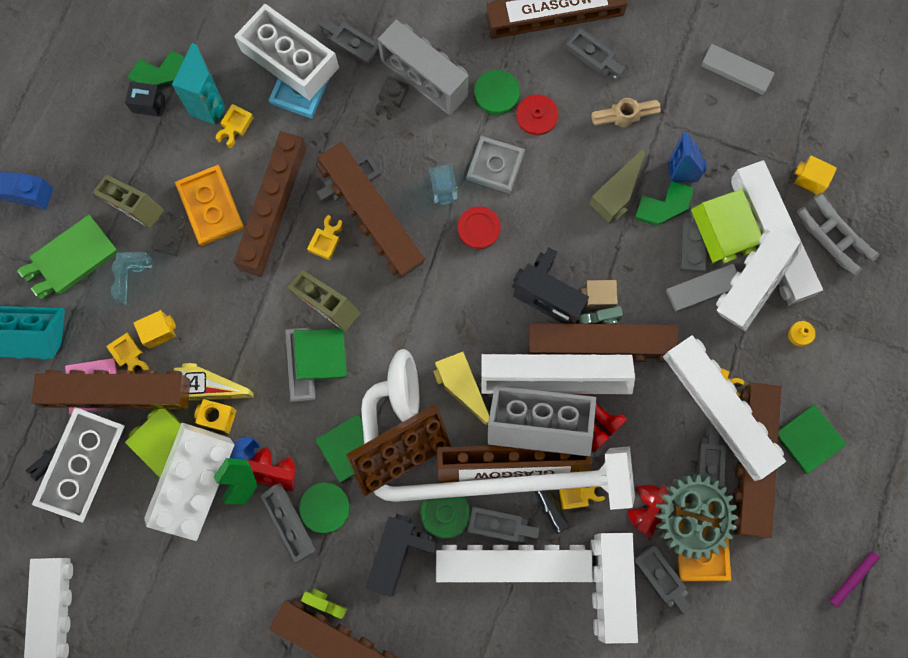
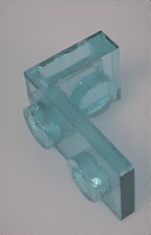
[111,252,152,305]

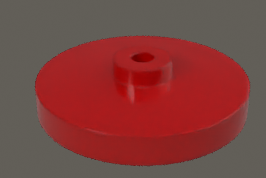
[516,94,558,135]
[458,207,501,249]

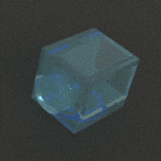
[429,164,457,204]

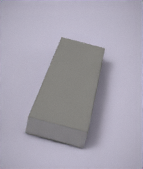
[701,44,774,95]
[666,264,737,313]
[285,327,316,403]

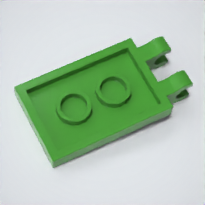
[17,214,119,300]

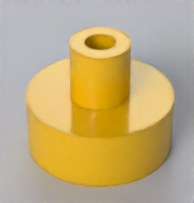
[788,321,815,347]

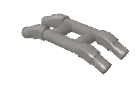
[796,193,879,276]

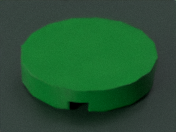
[474,70,520,115]
[299,482,350,534]
[420,497,470,539]

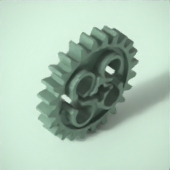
[655,474,738,560]

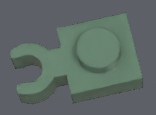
[578,306,623,324]

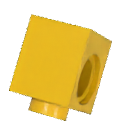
[794,155,837,194]
[133,310,176,349]
[194,399,237,434]

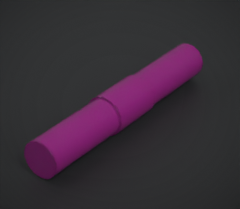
[829,551,880,608]

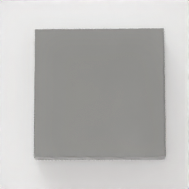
[466,136,525,194]

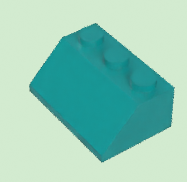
[172,43,225,125]
[0,306,65,360]

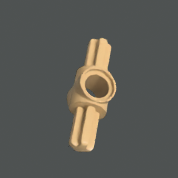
[591,98,661,127]

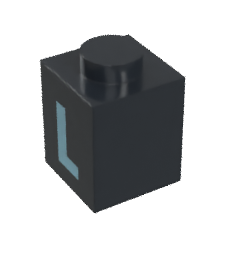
[125,82,165,117]

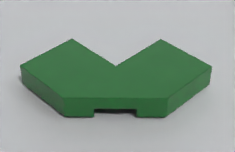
[128,50,185,86]
[634,181,694,226]
[213,458,258,505]

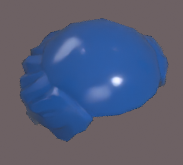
[229,437,260,461]

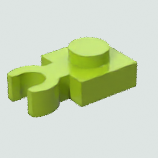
[301,588,347,619]

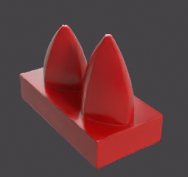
[247,447,296,492]
[628,485,673,539]

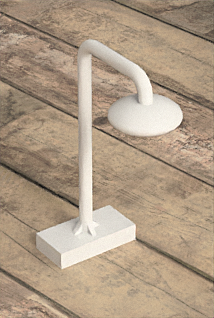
[361,349,635,510]

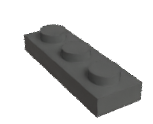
[260,483,316,563]

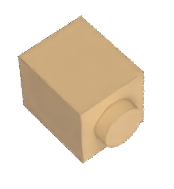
[580,280,618,310]

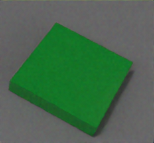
[293,329,347,380]
[778,404,847,474]
[315,414,364,483]

